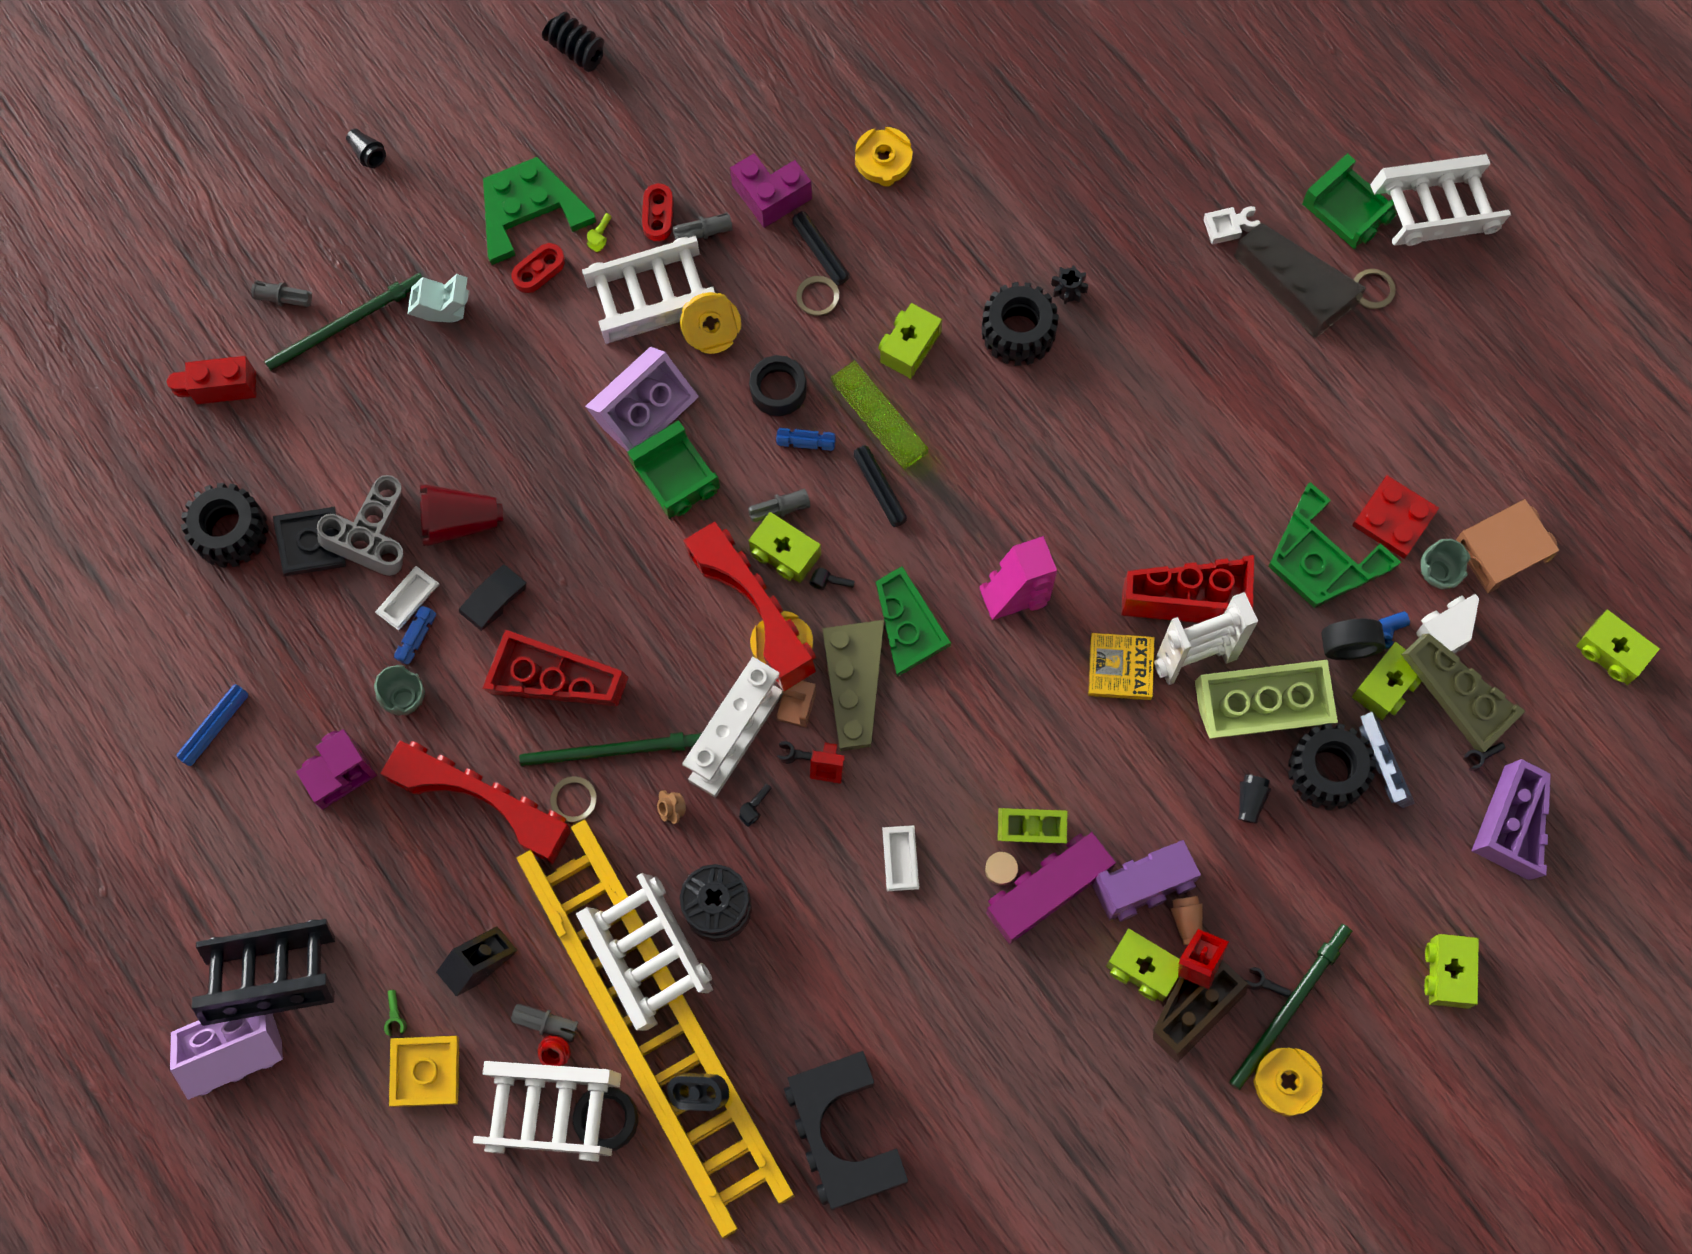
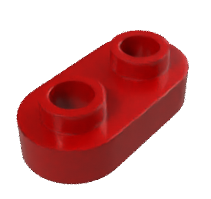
[642,183,674,241]
[511,243,565,293]

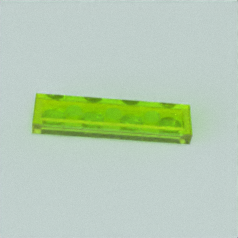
[831,360,928,470]

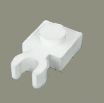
[1203,206,1260,245]

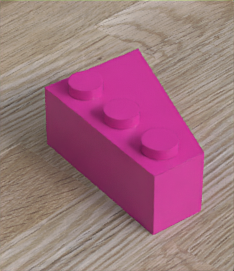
[979,536,1057,620]

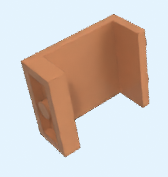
[1456,499,1560,594]

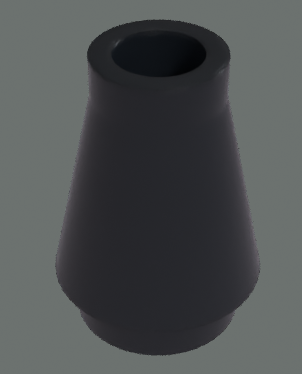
[346,129,386,168]
[1238,774,1271,824]

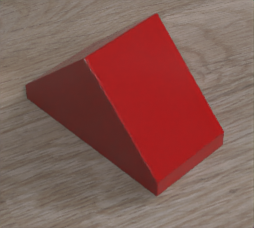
[1178,929,1229,989]

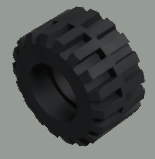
[981,282,1059,366]
[181,483,268,568]
[1288,723,1376,810]

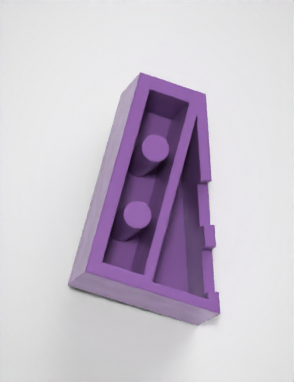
[1472,759,1550,880]
[1093,840,1201,922]

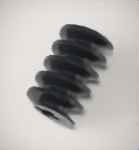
[542,12,604,72]

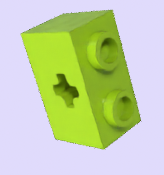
[878,303,942,379]
[748,512,821,583]
[1576,609,1660,685]
[1352,642,1422,720]
[998,808,1068,843]
[1106,928,1180,1002]
[1424,934,1479,1009]

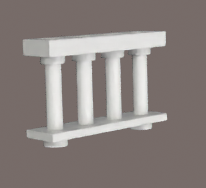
[1370,154,1511,246]
[582,236,715,344]
[1154,592,1258,685]
[682,656,783,798]
[576,873,713,1031]
[473,1061,621,1162]

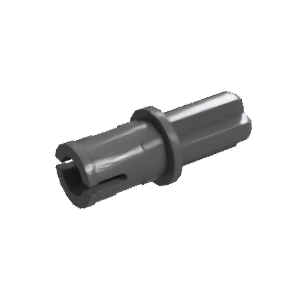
[673,212,733,240]
[251,280,313,307]
[748,488,810,522]
[511,1004,579,1042]

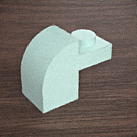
[407,274,469,322]

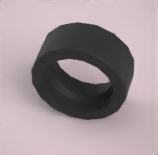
[749,355,807,416]
[1321,618,1386,660]
[572,1087,639,1151]

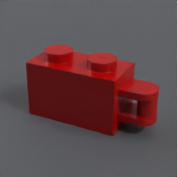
[166,356,256,404]

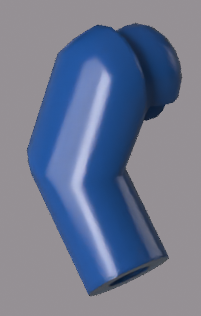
[1378,611,1410,649]

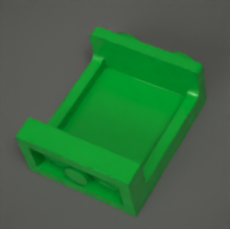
[1302,153,1397,249]
[627,420,720,519]

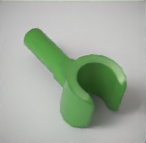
[384,990,407,1036]

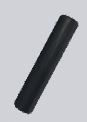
[792,211,849,286]
[854,445,907,527]

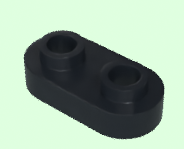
[667,1073,729,1111]

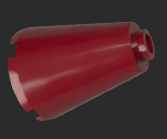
[420,484,503,546]

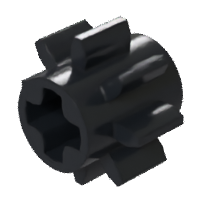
[1051,265,1088,304]

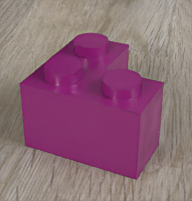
[730,153,812,228]
[296,729,377,810]

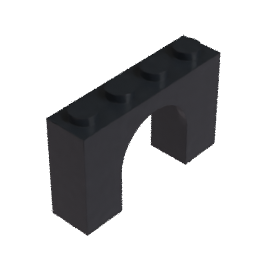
[784,1051,908,1210]

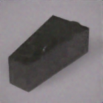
[1234,223,1366,339]

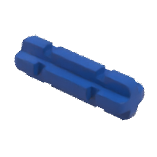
[776,428,836,451]
[394,606,436,665]

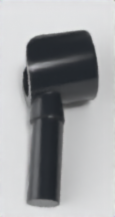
[809,568,855,590]
[777,741,812,764]
[1463,742,1506,771]
[739,784,772,827]
[1245,967,1291,998]

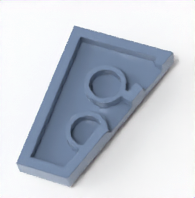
[1359,712,1415,808]

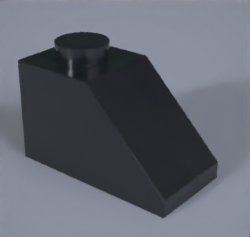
[436,926,517,997]

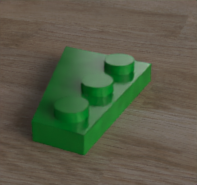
[876,566,951,677]

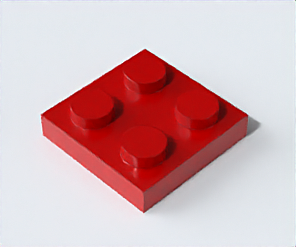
[1352,475,1439,559]

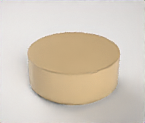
[985,852,1018,886]

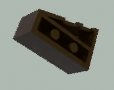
[1153,960,1248,1063]

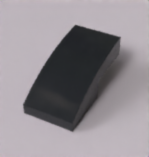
[459,564,527,631]

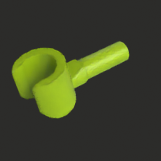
[587,213,612,253]

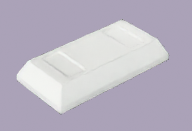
[375,566,440,631]
[882,825,919,892]

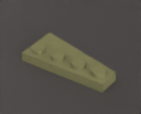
[822,620,884,751]
[1401,633,1525,752]

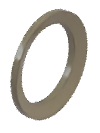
[1351,269,1396,309]
[796,276,839,316]
[550,776,597,822]

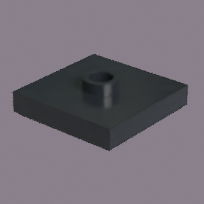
[273,507,346,577]

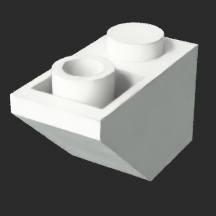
[1416,594,1479,654]

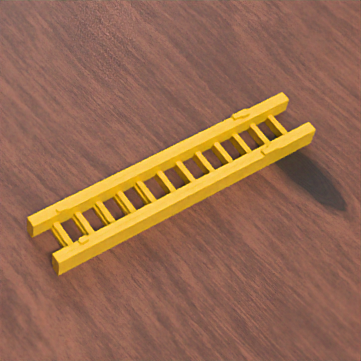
[517,819,795,1239]

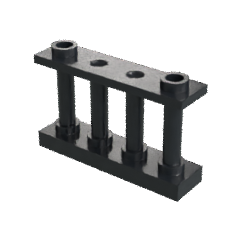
[192,919,335,1026]

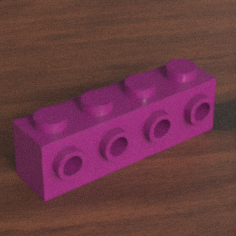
[986,832,1116,945]

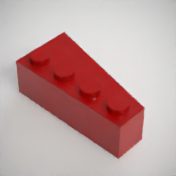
[1121,555,1254,623]
[482,629,629,706]

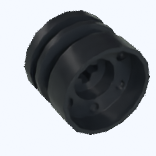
[679,864,752,942]

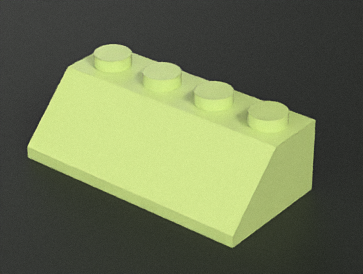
[1195,660,1338,739]

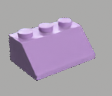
[585,347,699,451]
[170,1014,283,1100]

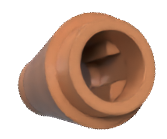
[1170,896,1203,945]

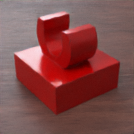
[810,742,845,784]

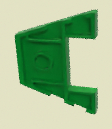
[483,157,596,265]
[1268,482,1401,608]

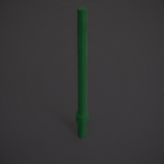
[264,272,422,371]
[519,732,702,767]
[1229,924,1353,1090]

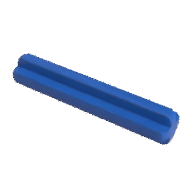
[176,684,248,766]

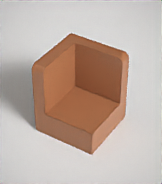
[777,681,817,728]

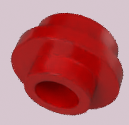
[538,1036,571,1066]

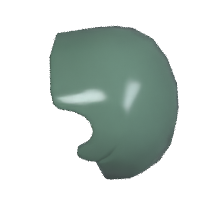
[1421,539,1471,590]
[374,665,425,716]

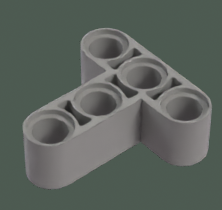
[317,475,403,576]

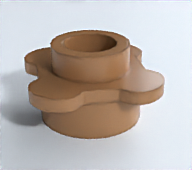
[657,790,686,824]

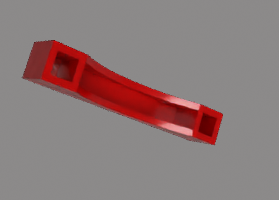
[683,521,816,691]
[380,740,571,865]

